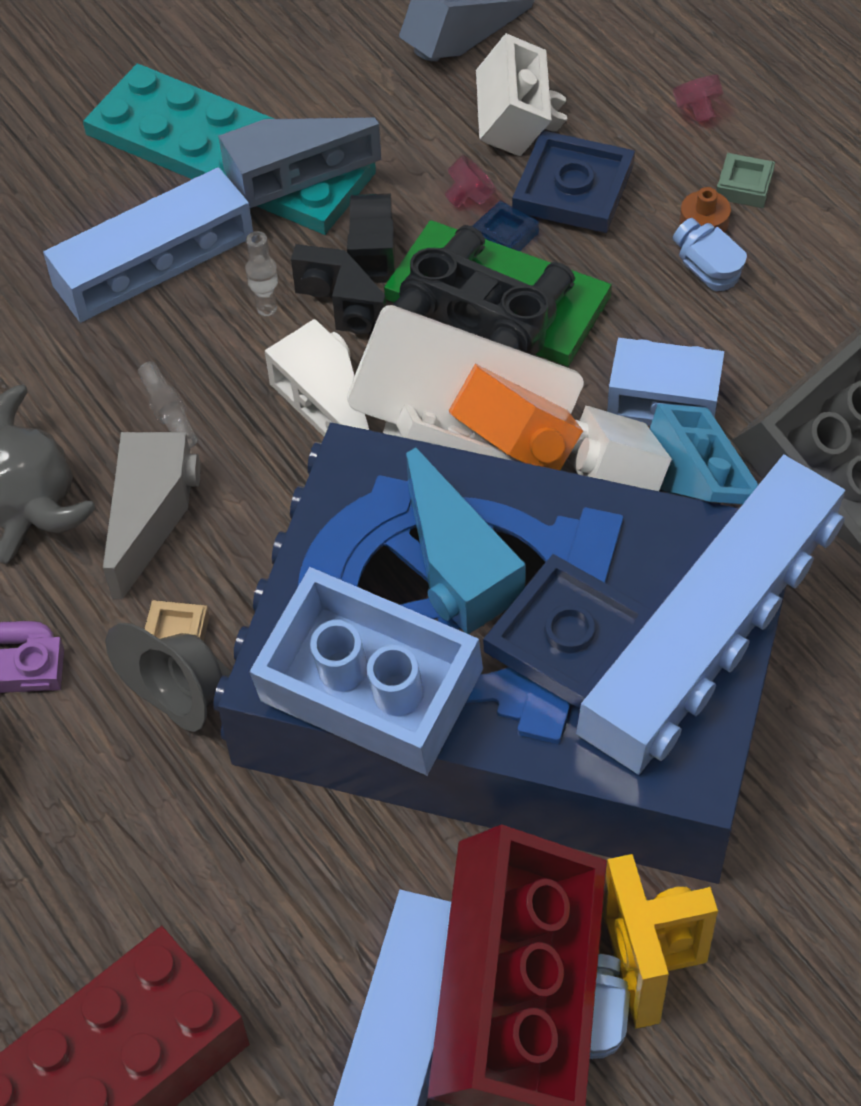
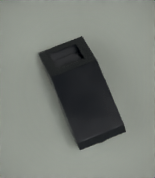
[291,244,386,334]

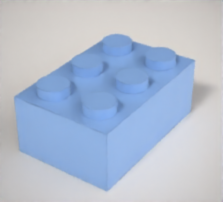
[249,567,483,776]

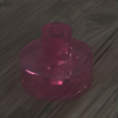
[672,74,724,123]
[444,155,496,207]

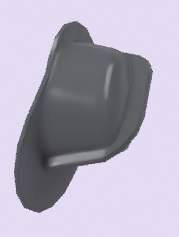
[105,623,231,732]

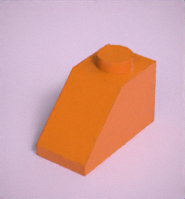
[449,364,583,470]

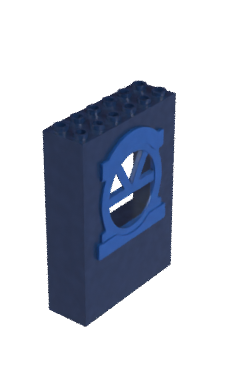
[214,422,786,884]

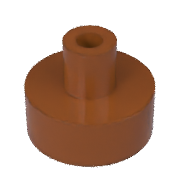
[680,187,731,233]

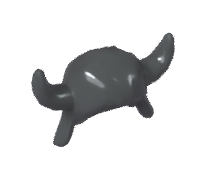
[0,384,95,564]

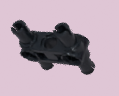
[393,225,575,355]

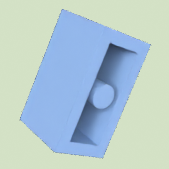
[607,337,724,426]

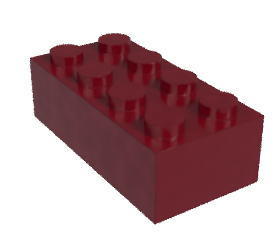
[427,824,607,1106]
[0,925,250,1106]

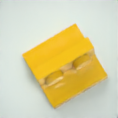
[602,854,718,1029]

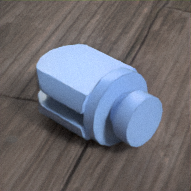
[672,218,747,291]
[590,954,630,1059]

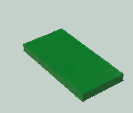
[384,220,612,367]

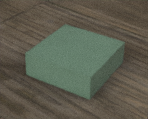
[717,153,775,208]

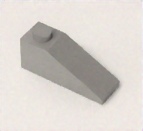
[103,432,200,599]

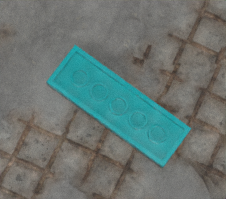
[83,63,376,235]

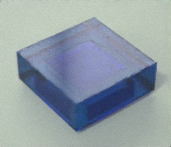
[473,200,539,251]

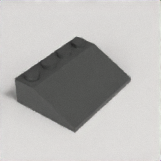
[732,326,861,553]

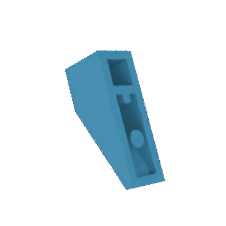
[650,403,758,504]
[406,447,525,634]

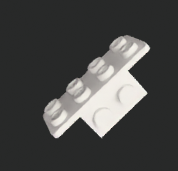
[347,305,584,463]

